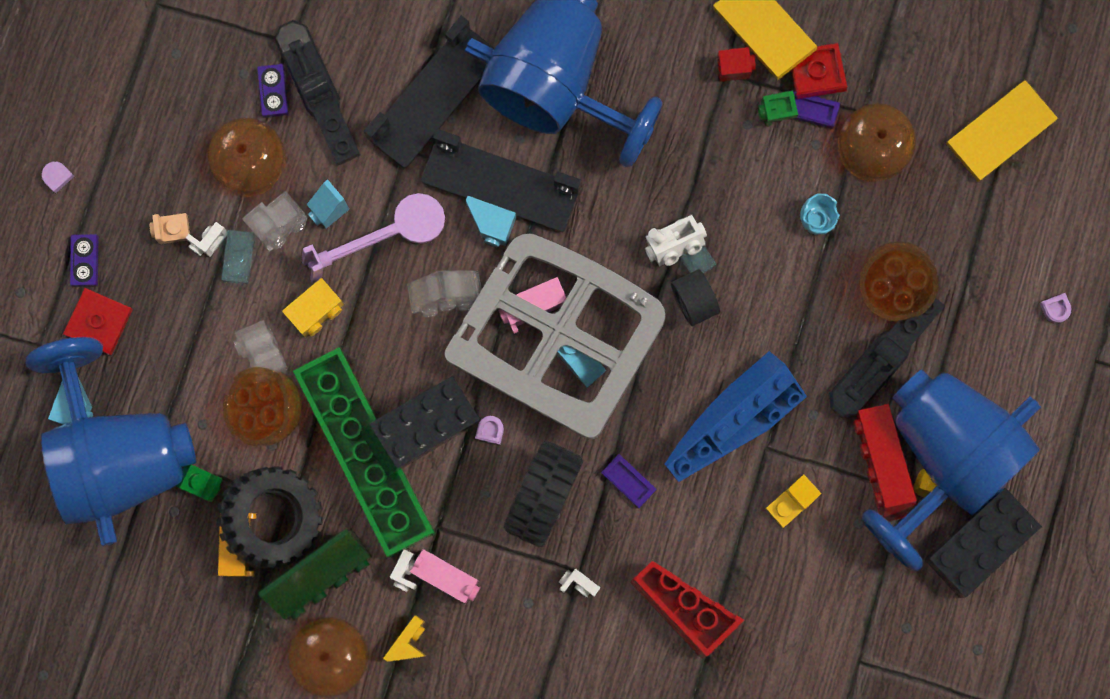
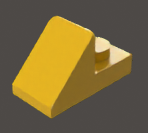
[765,474,821,528]
[383,615,426,662]

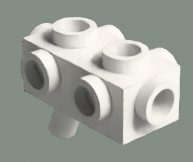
[645,215,707,266]

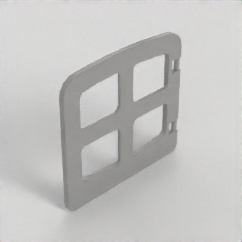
[445,234,665,439]

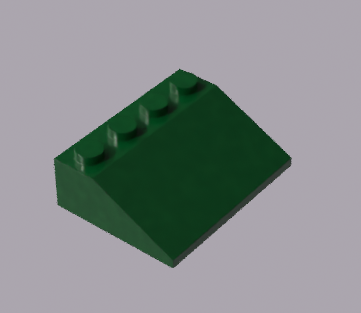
[258,529,372,621]

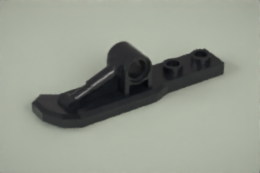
[275,20,361,166]
[829,289,945,418]

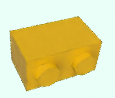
[282,277,344,338]

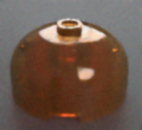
[837,103,916,182]
[208,118,286,196]
[859,241,939,321]
[223,367,302,446]
[288,617,369,697]

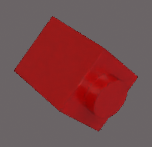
[717,47,756,82]

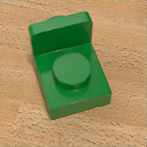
[758,91,798,127]
[176,464,222,502]

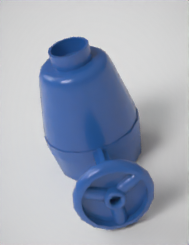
[465,0,662,167]
[26,337,197,546]
[862,369,1041,571]

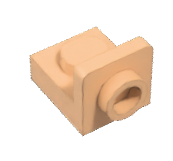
[150,213,190,244]

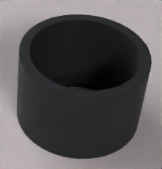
[671,269,720,326]

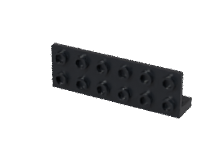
[364,15,494,168]
[421,128,581,232]

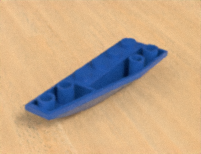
[664,351,807,482]

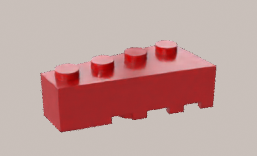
[853,404,917,521]
[630,561,744,659]

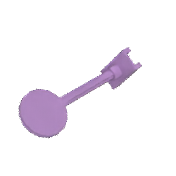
[302,193,445,284]

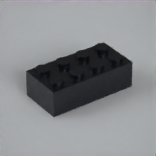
[360,376,480,477]
[924,488,1042,598]

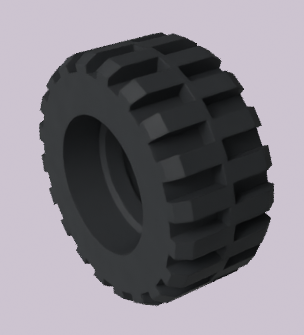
[503,441,584,547]
[216,466,323,569]

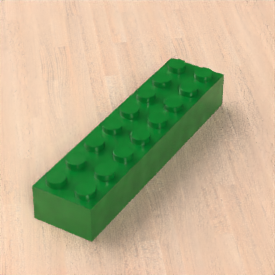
[293,347,436,558]

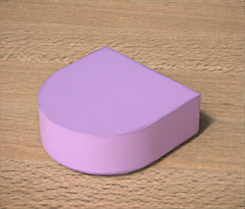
[42,162,74,193]
[1040,293,1071,323]
[475,416,504,445]

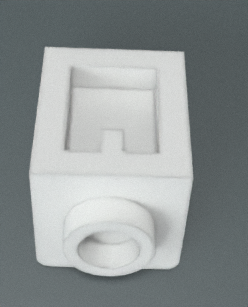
[186,222,228,257]
[390,549,417,592]
[559,569,600,597]

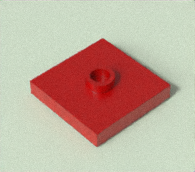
[791,43,847,99]
[63,288,133,355]

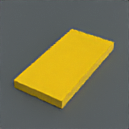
[713,0,817,80]
[946,80,1058,182]

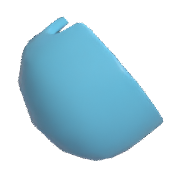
[800,194,840,235]

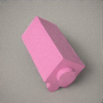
[498,277,566,334]
[410,549,480,604]

